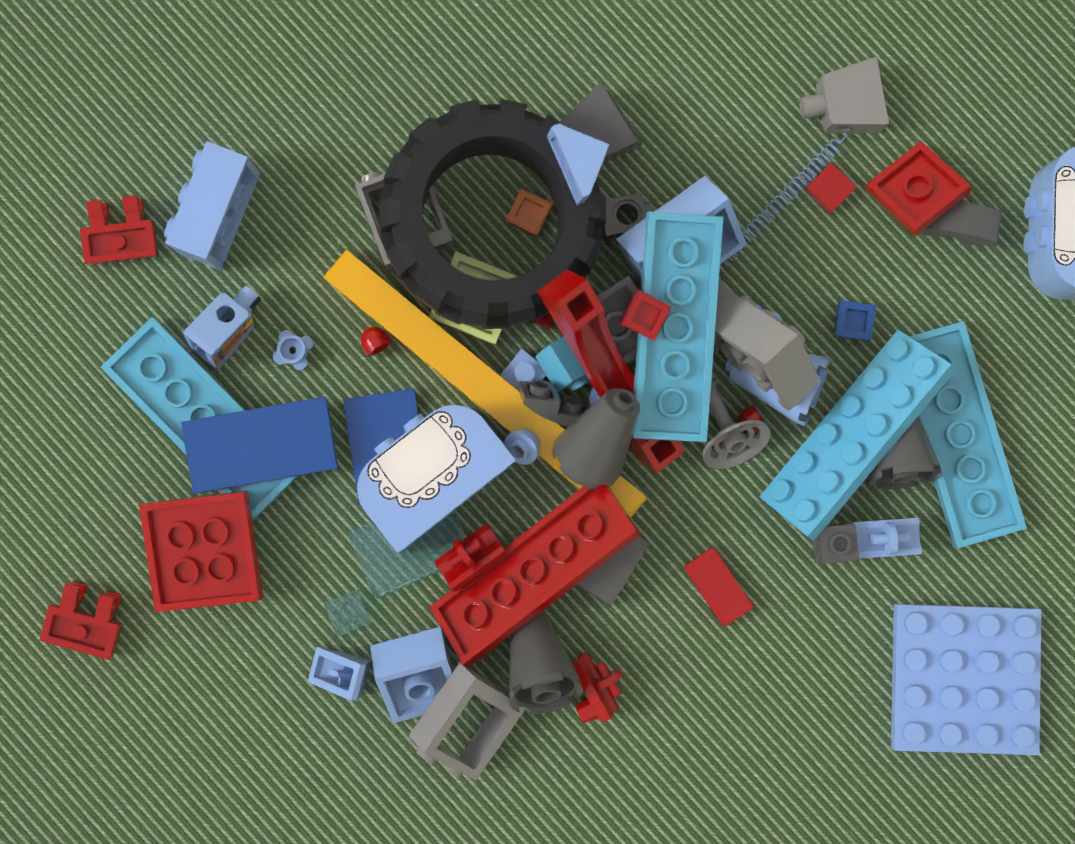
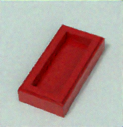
[683,547,754,627]

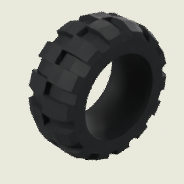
[379,99,606,329]

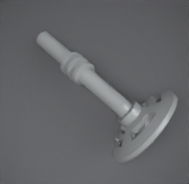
[702,372,771,469]

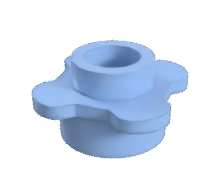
[273,330,313,370]

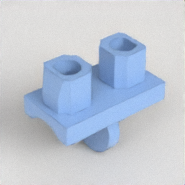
[852,518,922,559]

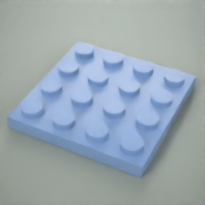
[891,604,1041,755]

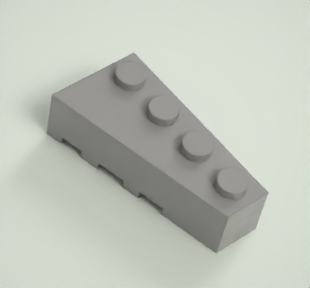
[714,281,821,411]

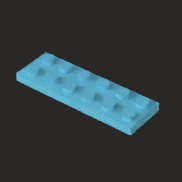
[632,212,723,442]
[100,317,299,521]
[909,321,1027,548]
[759,330,956,542]

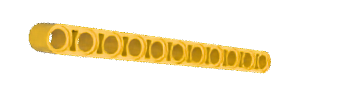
[323,250,647,518]

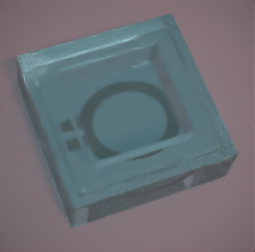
[324,589,372,637]

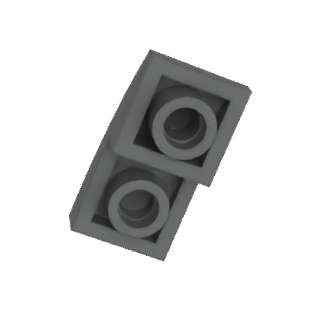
[922,201,1002,246]
[518,379,589,426]

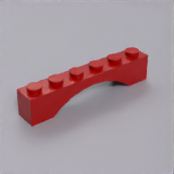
[537,270,685,473]

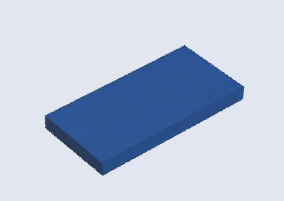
[181,397,339,494]

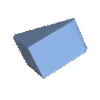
[547,124,609,205]
[308,647,371,701]

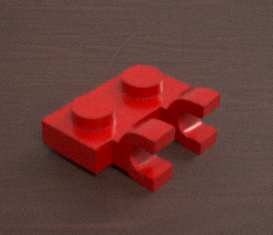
[80,195,159,265]
[39,581,123,660]

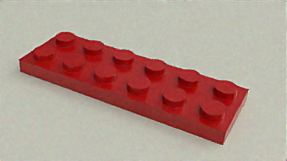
[429,484,642,667]

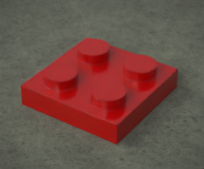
[866,141,971,237]

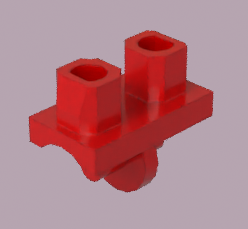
[434,523,507,592]
[572,651,624,723]

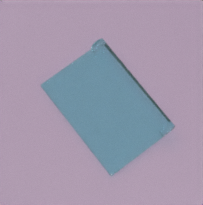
[347,510,467,599]

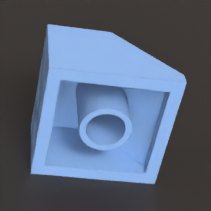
[370,627,454,723]

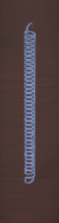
[720,134,848,271]

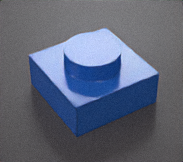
[833,300,876,342]

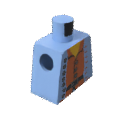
[183,286,261,371]

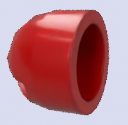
[361,326,392,357]
[737,404,765,435]

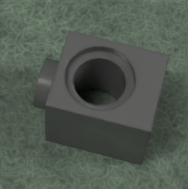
[602,193,652,242]
[812,523,859,564]

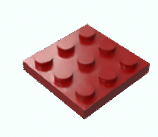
[139,491,264,612]

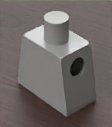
[799,57,889,133]

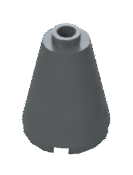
[552,388,640,489]
[867,416,942,489]
[509,611,583,714]

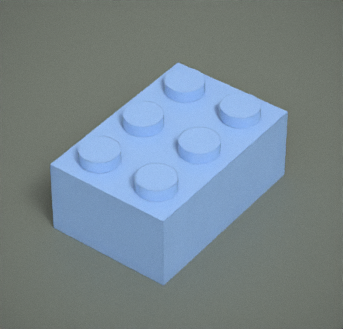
[164,141,261,271]
[616,176,747,286]

